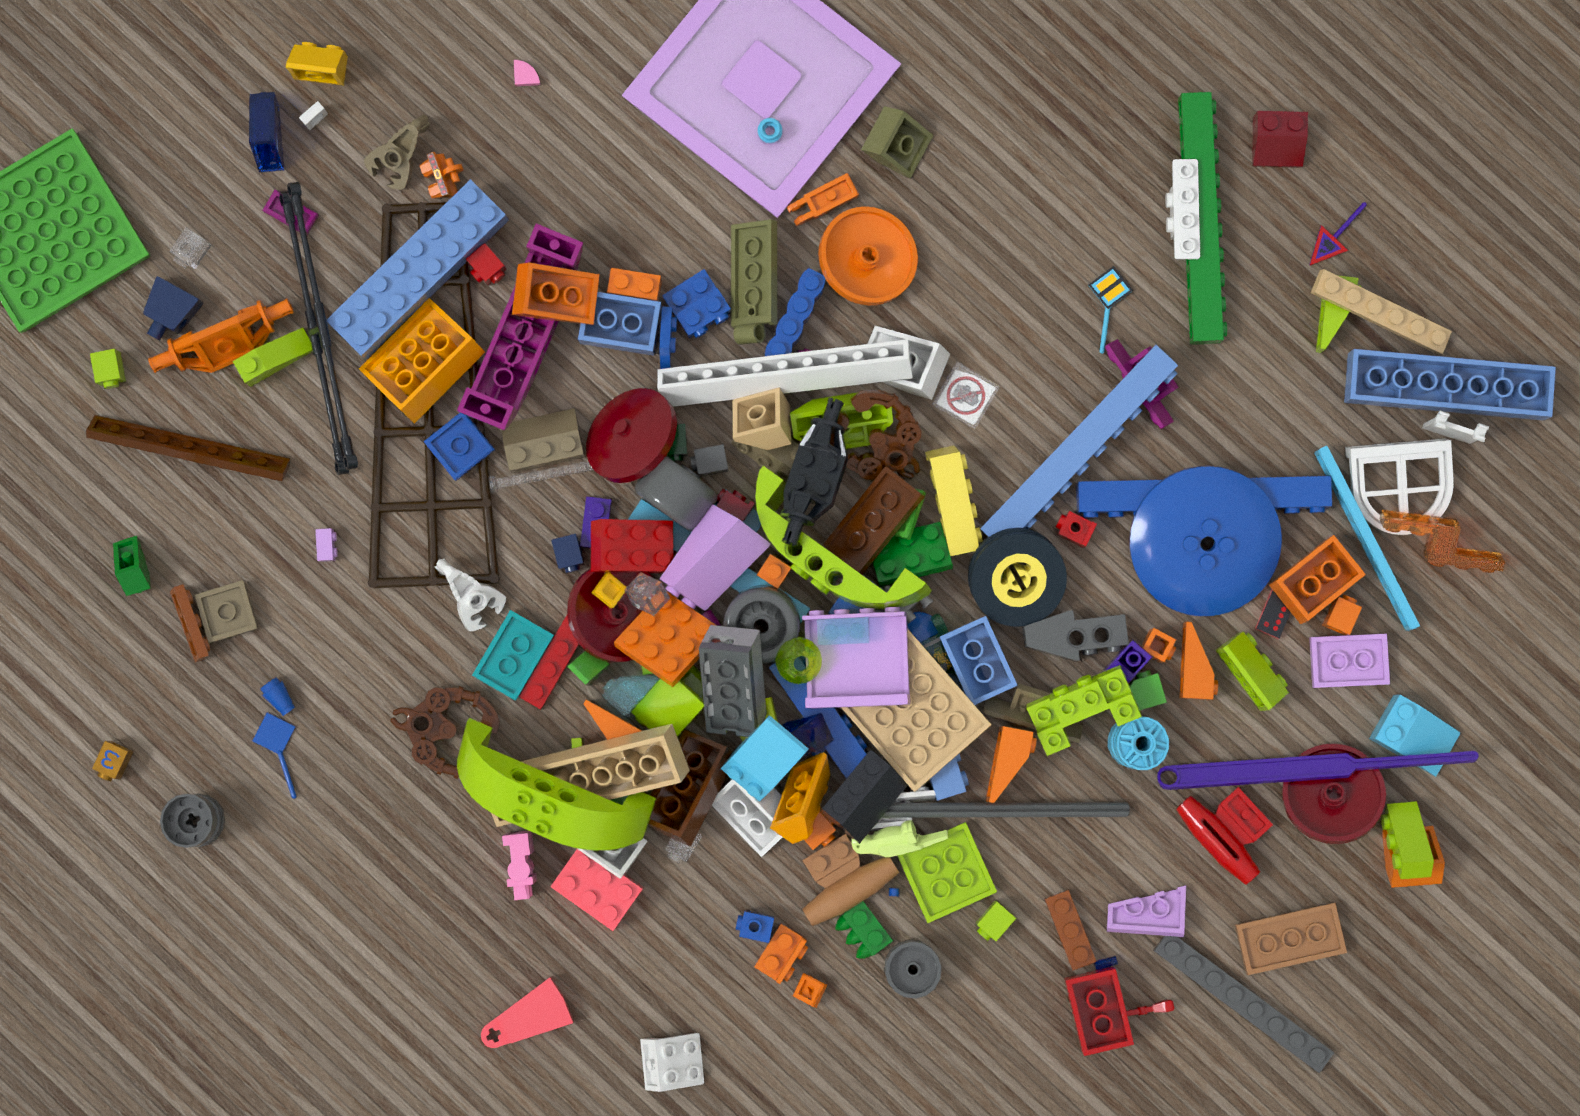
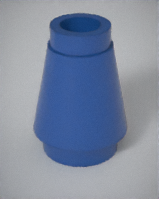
[260,677,295,716]

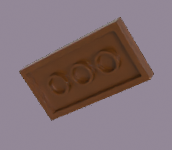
[823,466,925,575]

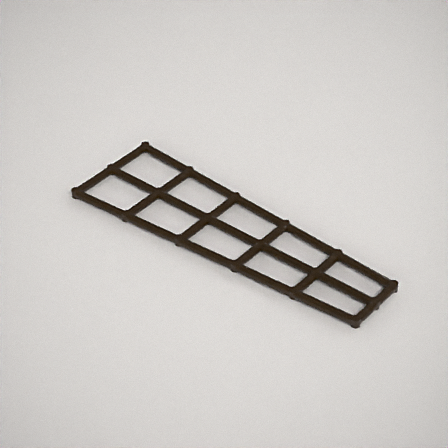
[368,202,500,589]

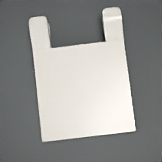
[1422,411,1489,444]

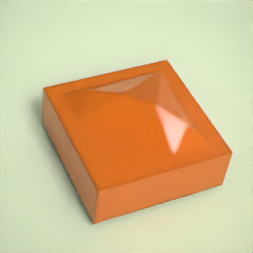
[793,973,827,1008]

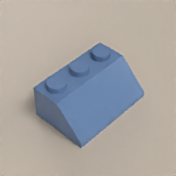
[940,616,1018,705]

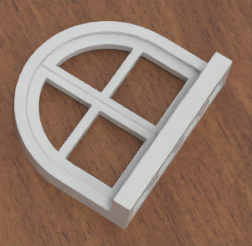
[1345,438,1453,535]

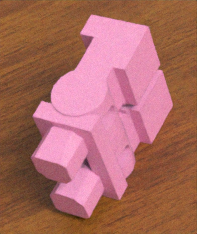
[502,830,537,900]

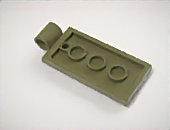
[731,219,777,345]

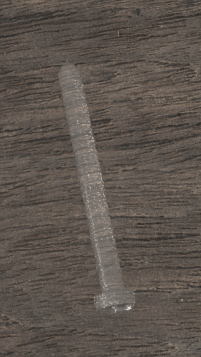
[489,461,593,494]

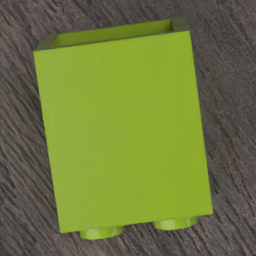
[631,666,704,738]

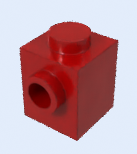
[466,243,507,285]

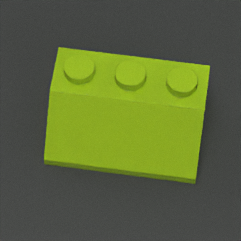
[1215,631,1289,711]

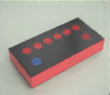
[1255,590,1291,639]

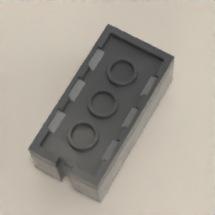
[699,625,767,737]

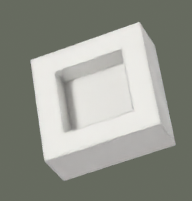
[299,101,328,130]

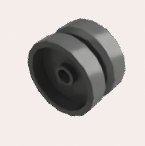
[884,939,942,999]

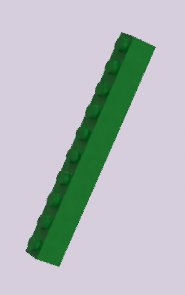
[1178,92,1227,345]

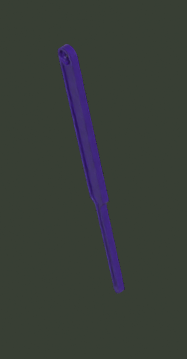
[1157,751,1479,790]

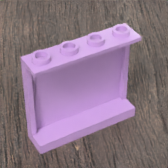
[802,607,910,709]

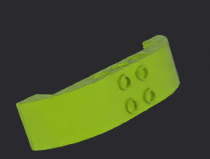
[755,466,932,610]
[457,718,656,850]

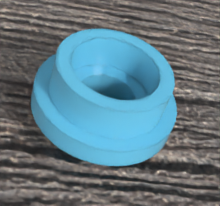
[757,118,782,143]

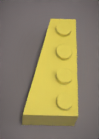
[925,446,982,556]

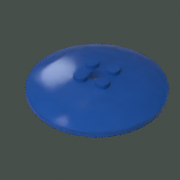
[1129,466,1282,616]

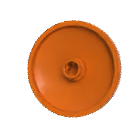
[818,207,918,306]

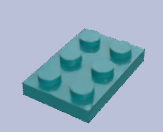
[472,610,555,701]

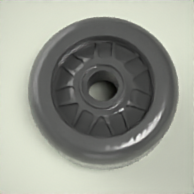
[634,456,718,531]
[723,585,800,663]

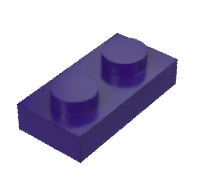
[580,496,612,548]

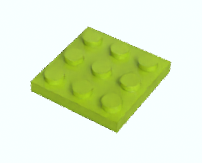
[897,822,997,923]

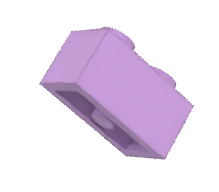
[315,528,338,562]

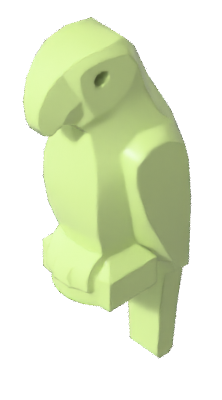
[851,820,948,857]

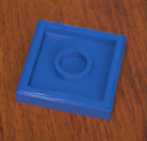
[424,413,495,481]

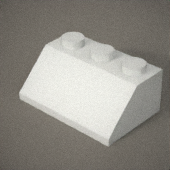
[712,780,782,857]
[577,838,647,879]

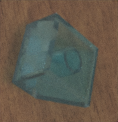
[602,675,660,717]

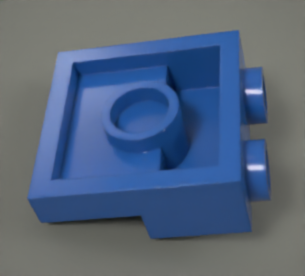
[662,269,731,339]

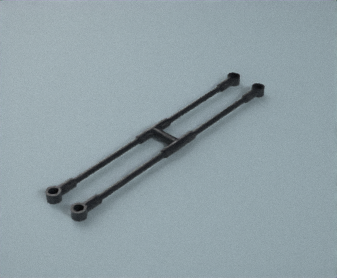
[279,182,358,475]

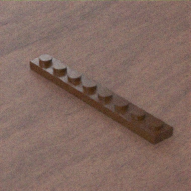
[86,415,290,481]

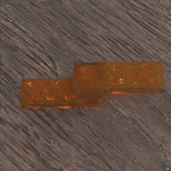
[1379,510,1505,573]

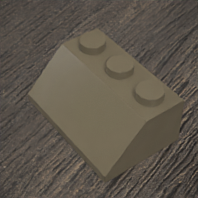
[502,408,585,474]

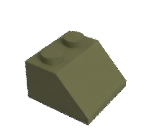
[861,106,933,179]

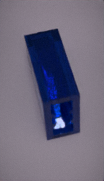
[249,92,284,172]

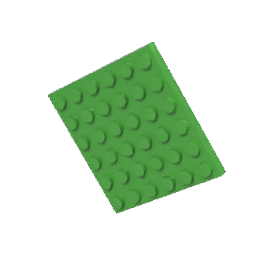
[0,128,151,334]

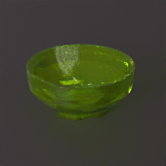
[775,637,822,684]

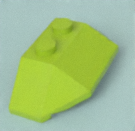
[790,392,893,449]

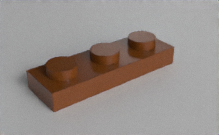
[170,584,210,662]
[1044,890,1097,971]

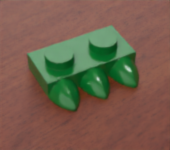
[835,901,893,959]

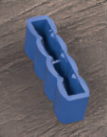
[765,268,825,356]

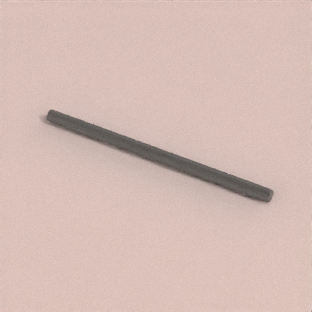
[881,802,1130,818]

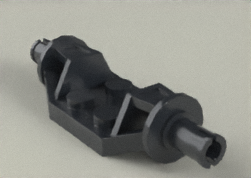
[780,398,848,546]

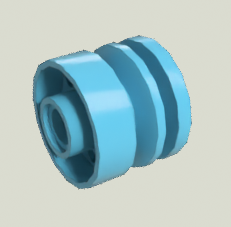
[1108,717,1169,770]

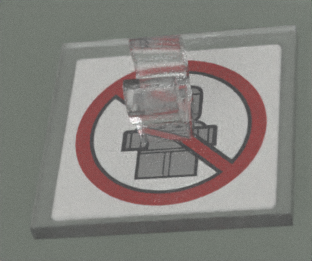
[932,362,1000,429]

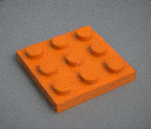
[614,589,717,687]

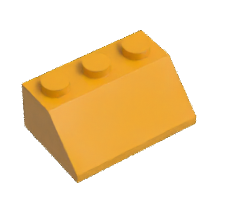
[770,752,830,844]

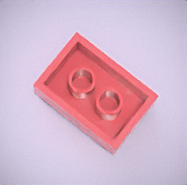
[551,849,644,931]

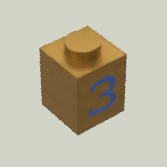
[92,741,134,782]

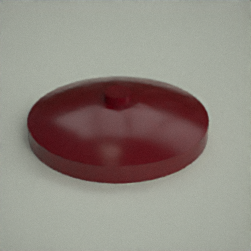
[586,388,677,483]
[567,568,661,663]
[1282,744,1386,844]

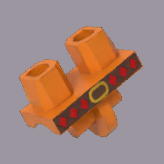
[419,152,464,199]

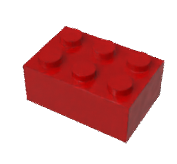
[591,519,673,573]
[1064,966,1134,1056]

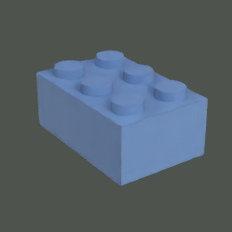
[578,292,662,356]

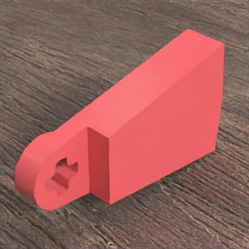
[481,977,574,1048]

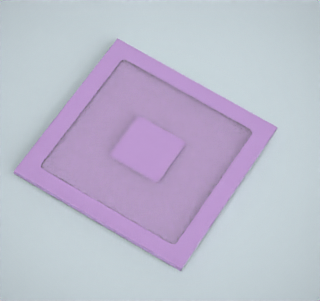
[622,0,901,219]

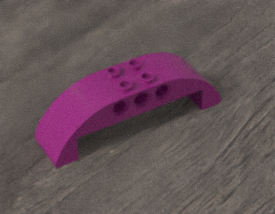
[457,224,583,431]

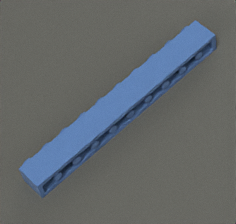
[980,345,1178,537]

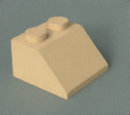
[733,387,791,450]

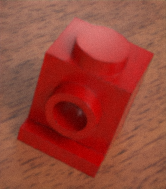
[1055,511,1097,548]

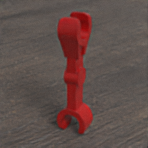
[1126,999,1174,1016]

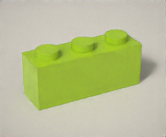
[1381,801,1434,879]

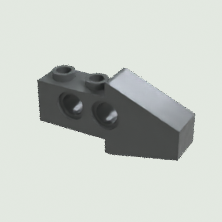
[1022,610,1129,662]

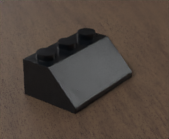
[820,750,908,844]

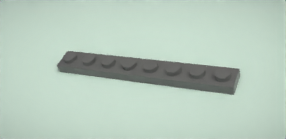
[1153,936,1334,1073]

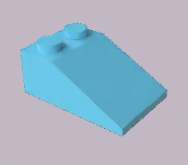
[1369,694,1460,777]
[721,715,809,802]

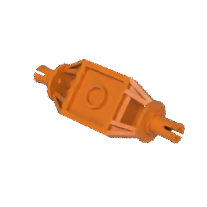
[148,298,294,373]

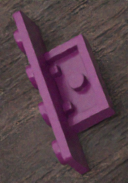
[1105,339,1179,429]

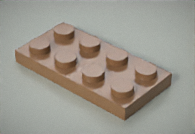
[1235,902,1347,975]

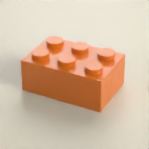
[1269,535,1366,624]

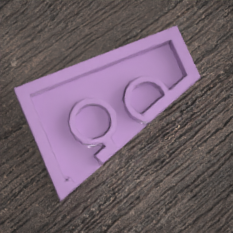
[1107,886,1186,937]

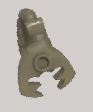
[364,115,430,190]

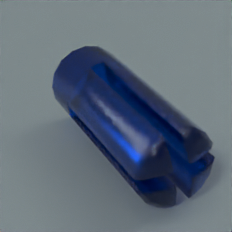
[1094,956,1118,970]

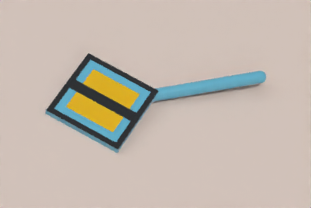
[1088,266,1133,354]

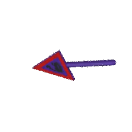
[1309,202,1367,266]

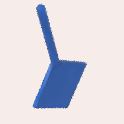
[253,712,297,799]

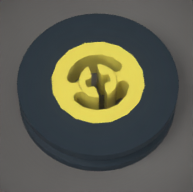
[968,528,1067,627]

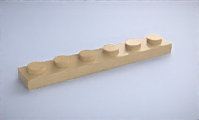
[1311,269,1452,355]

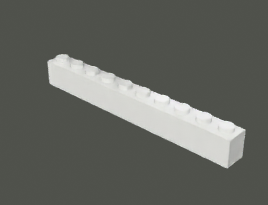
[657,339,913,407]

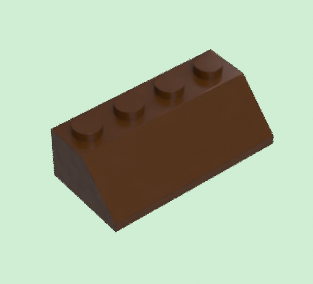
[648,729,732,847]

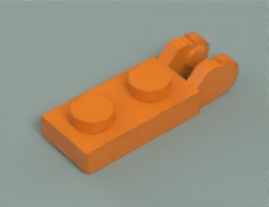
[786,173,859,226]

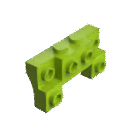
[1026,665,1142,756]

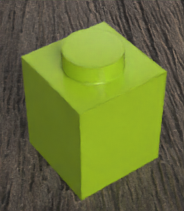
[90,349,126,389]
[975,901,1016,941]

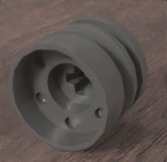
[160,794,225,848]

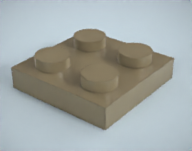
[195,580,259,644]

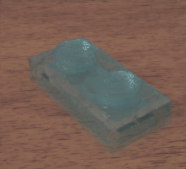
[817,617,870,645]

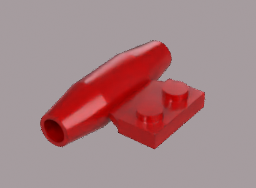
[1176,787,1273,885]

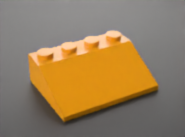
[359,298,485,424]

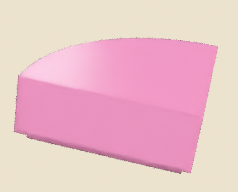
[514,60,540,86]

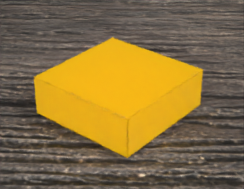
[591,572,628,608]

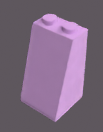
[660,504,771,611]

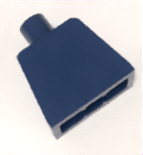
[143,276,203,341]

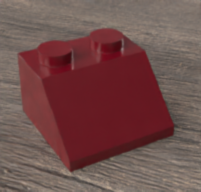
[1252,111,1308,168]

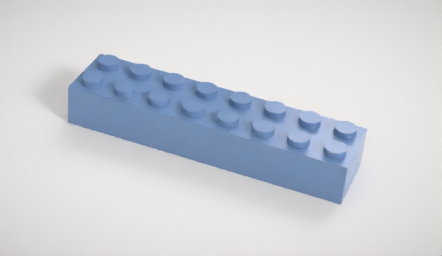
[327,179,509,360]
[1344,349,1556,420]

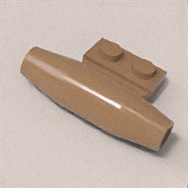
[802,834,899,926]

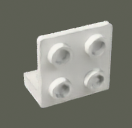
[640,1033,704,1092]

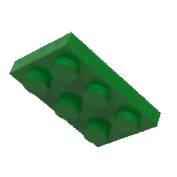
[873,522,953,587]

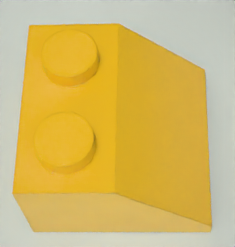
[286,42,348,86]

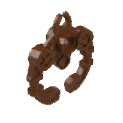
[830,390,921,480]
[390,686,500,779]

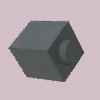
[690,444,729,477]

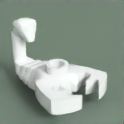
[435,559,506,631]

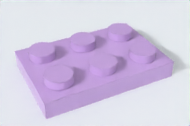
[1309,634,1390,688]

